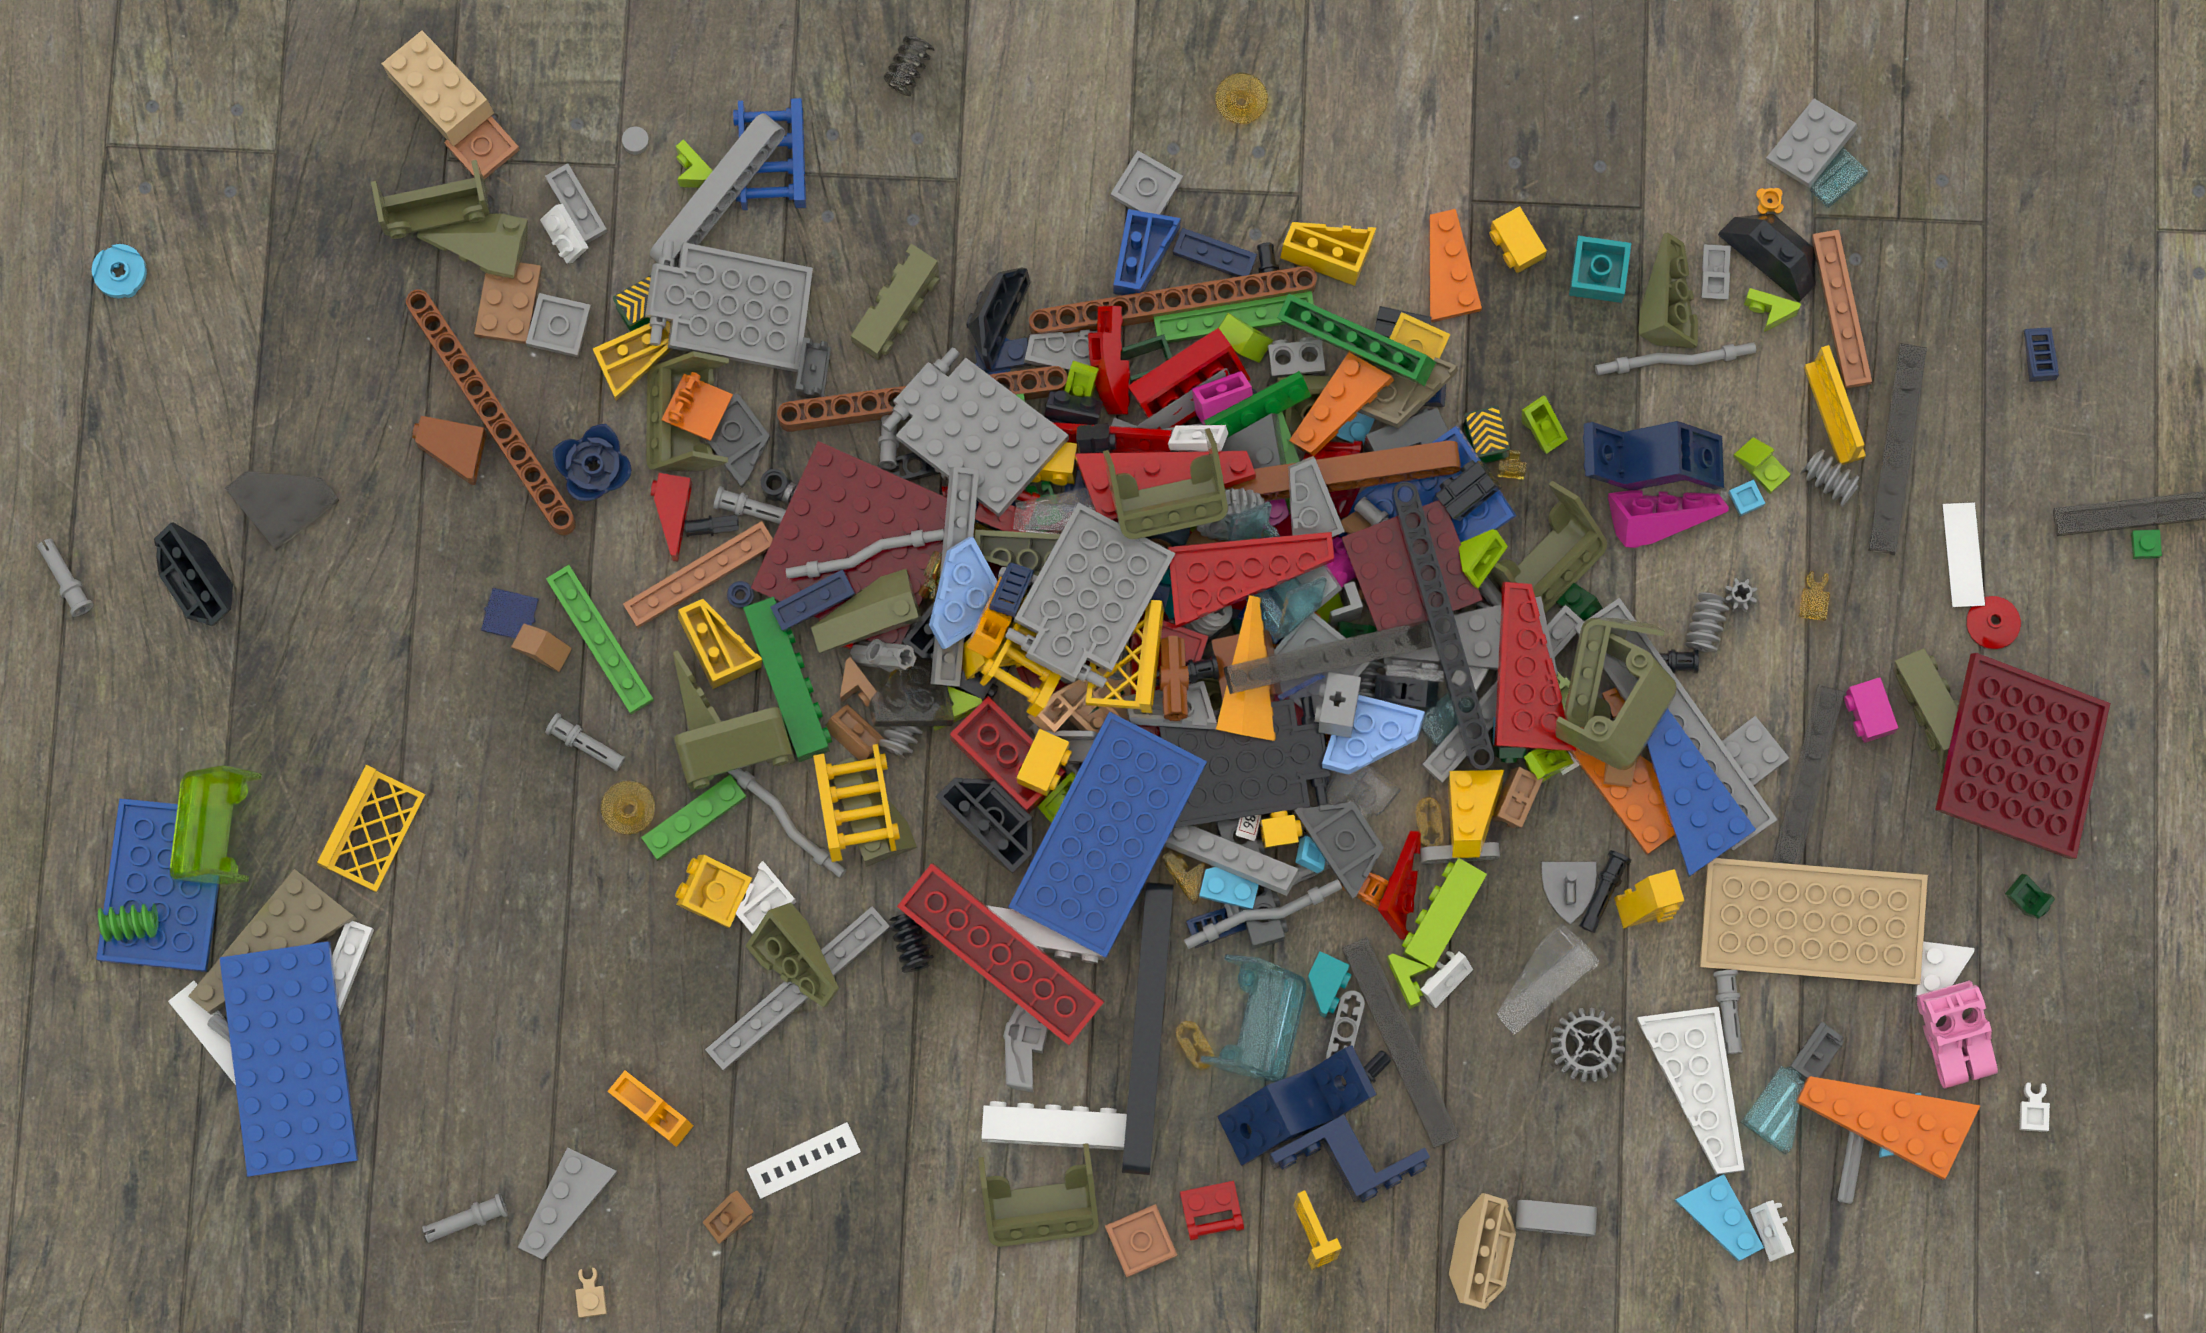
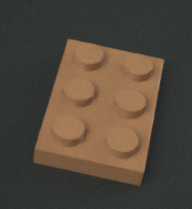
[474,263,542,344]

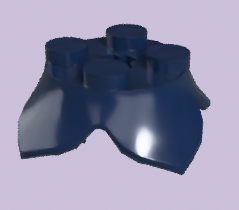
[553,423,632,501]

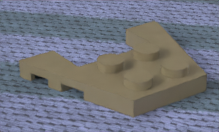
[1358,357,1458,428]

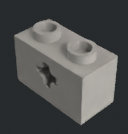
[1314,672,1361,738]

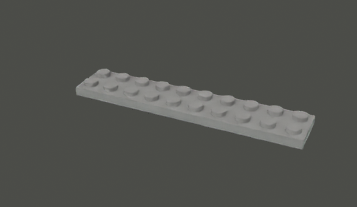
[1575,598,1778,851]

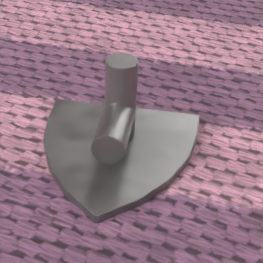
[1541,862,1597,924]

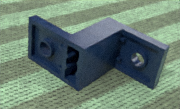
[1583,421,1724,491]
[1217,1045,1377,1166]
[1269,1115,1430,1203]

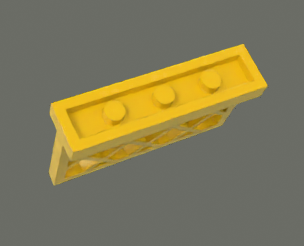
[1804,345,1866,465]
[1085,600,1164,713]
[317,765,425,892]
[1294,1190,1342,1270]

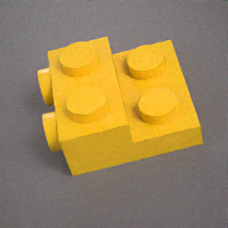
[1389,312,1450,360]
[675,855,752,928]

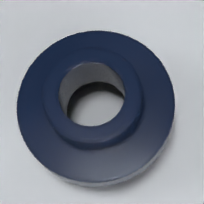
[727,581,754,608]

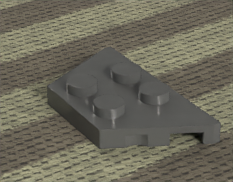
[705,394,770,488]
[1293,802,1384,899]

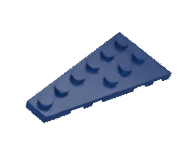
[1646,709,1756,878]

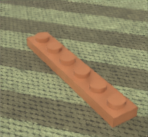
[1812,230,1872,389]
[623,521,773,629]

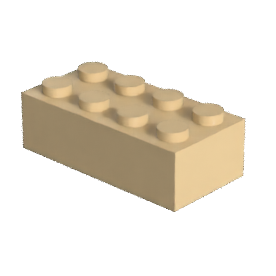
[381,30,494,147]

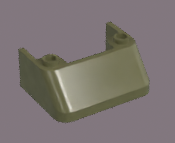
[371,160,490,239]
[646,351,729,471]
[1103,428,1228,539]
[1489,481,1607,613]
[1564,618,1665,728]
[1556,632,1677,770]
[674,707,795,792]
[978,1143,1099,1247]

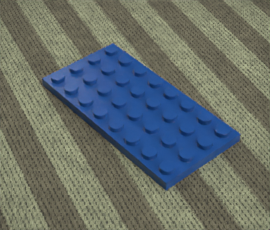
[1009,711,1207,958]
[220,942,359,1177]

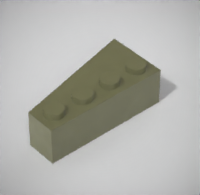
[851,243,940,360]
[975,530,1061,576]
[1894,648,1959,772]

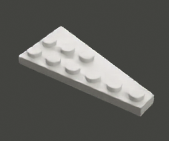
[1636,1007,1744,1175]

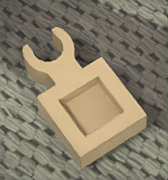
[575,1268,607,1318]

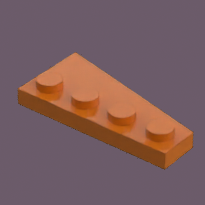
[1429,209,1482,323]
[1289,352,1394,456]

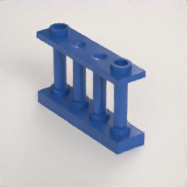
[733,98,806,210]

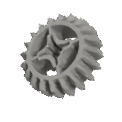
[1197,487,1267,541]
[1550,1008,1625,1082]

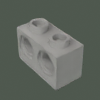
[1268,337,1325,383]

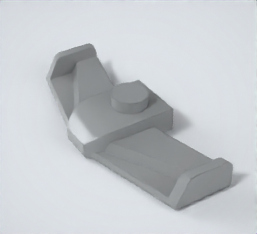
[1003,1005,1048,1093]

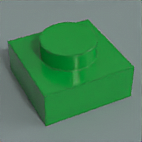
[2131,530,2162,559]

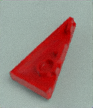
[1378,831,1421,940]

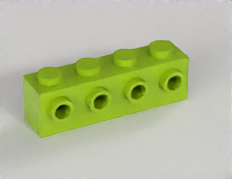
[1401,858,1487,971]

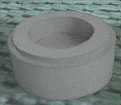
[622,126,649,155]

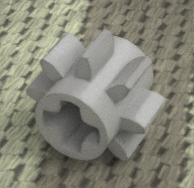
[1724,578,1757,612]

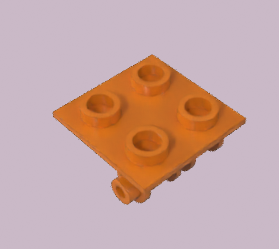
[661,372,733,441]

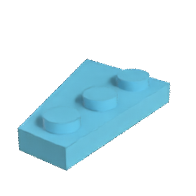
[1674,1174,1764,1262]

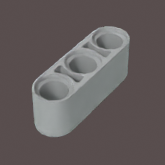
[1515,1200,1598,1237]

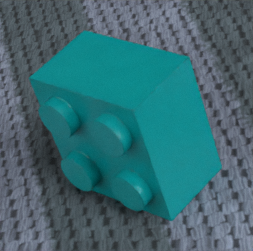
[1569,236,1631,303]

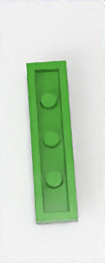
[641,774,747,861]

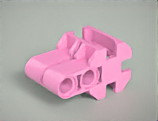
[1917,980,1998,1089]

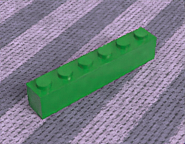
[1277,294,1436,386]
[743,597,832,762]

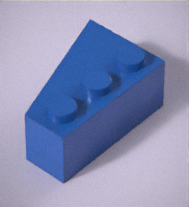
[1113,209,1181,295]

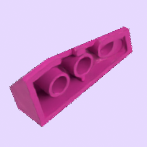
[1608,490,1729,548]

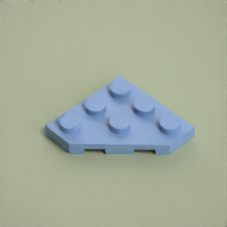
[929,537,997,649]
[1322,695,1425,775]

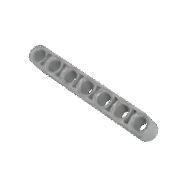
[650,113,785,267]

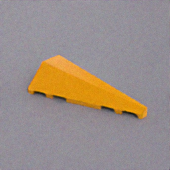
[1216,595,1276,741]

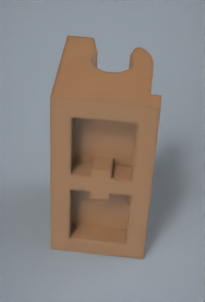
[1492,767,1543,828]

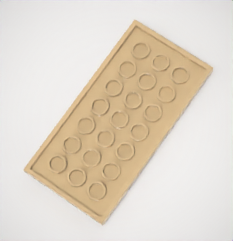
[1699,858,1928,985]

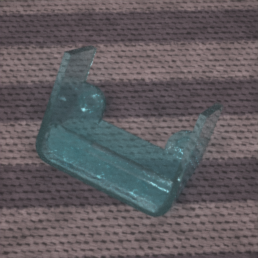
[1227,502,1327,639]
[1200,954,1306,1082]

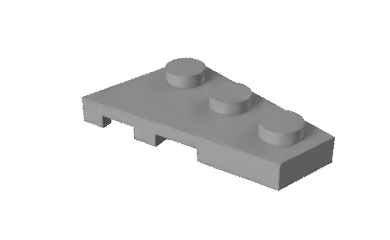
[1288,456,1345,537]
[1124,681,1217,730]

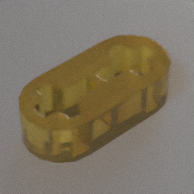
[1415,797,1444,848]
[1176,1021,1214,1071]

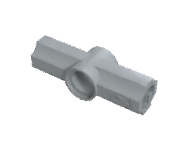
[850,639,916,672]

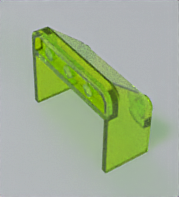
[170,765,262,885]

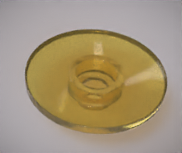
[1215,73,1268,124]
[601,780,655,835]

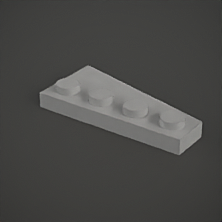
[518,1147,618,1260]

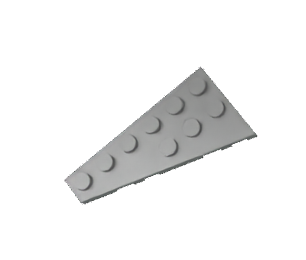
[1383,596,1558,677]

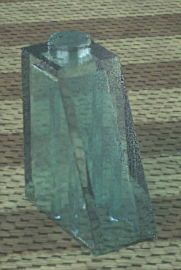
[1740,1066,1804,1155]

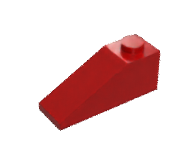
[651,473,693,562]

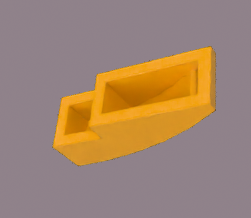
[967,576,1014,659]
[607,1070,694,1147]

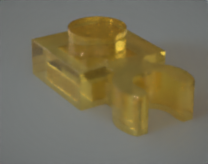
[1798,571,1830,621]

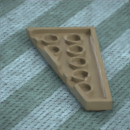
[188,869,357,1015]

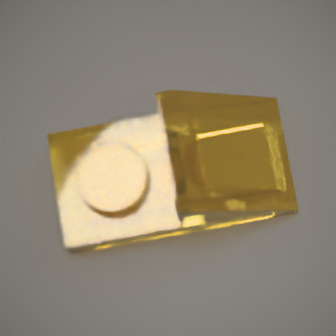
[1162,850,1205,905]

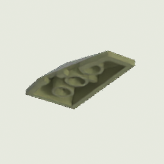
[811,569,923,654]
[673,650,721,731]
[832,757,917,867]

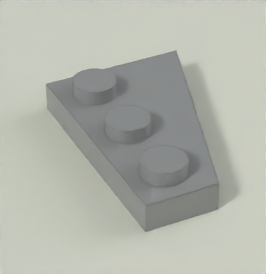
[1024,330,1097,373]

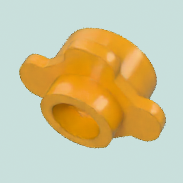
[1756,188,1784,214]

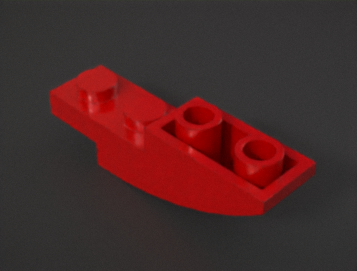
[1088,306,1130,415]

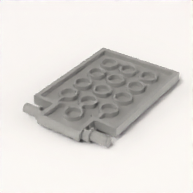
[645,240,813,372]
[882,347,1069,517]
[1005,502,1175,688]

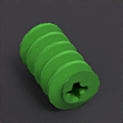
[98,903,158,942]

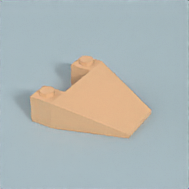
[1027,661,1130,733]

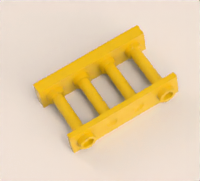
[980,595,1061,717]
[813,744,900,862]

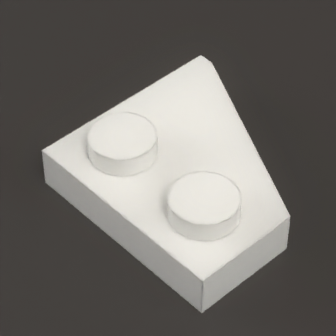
[736,861,796,935]
[1915,942,1974,997]

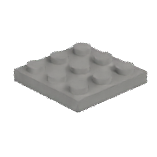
[1274,613,1372,715]

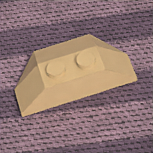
[1449,1193,1516,1309]

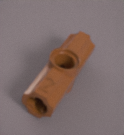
[1159,636,1189,721]

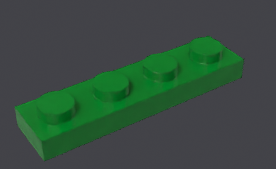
[1204,371,1311,439]

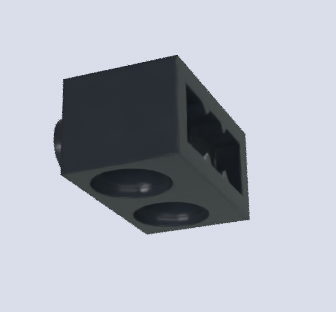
[1375,674,1439,707]

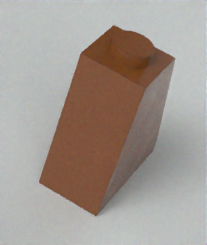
[412,416,487,485]

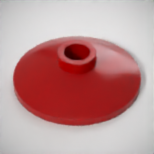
[1966,596,2021,649]

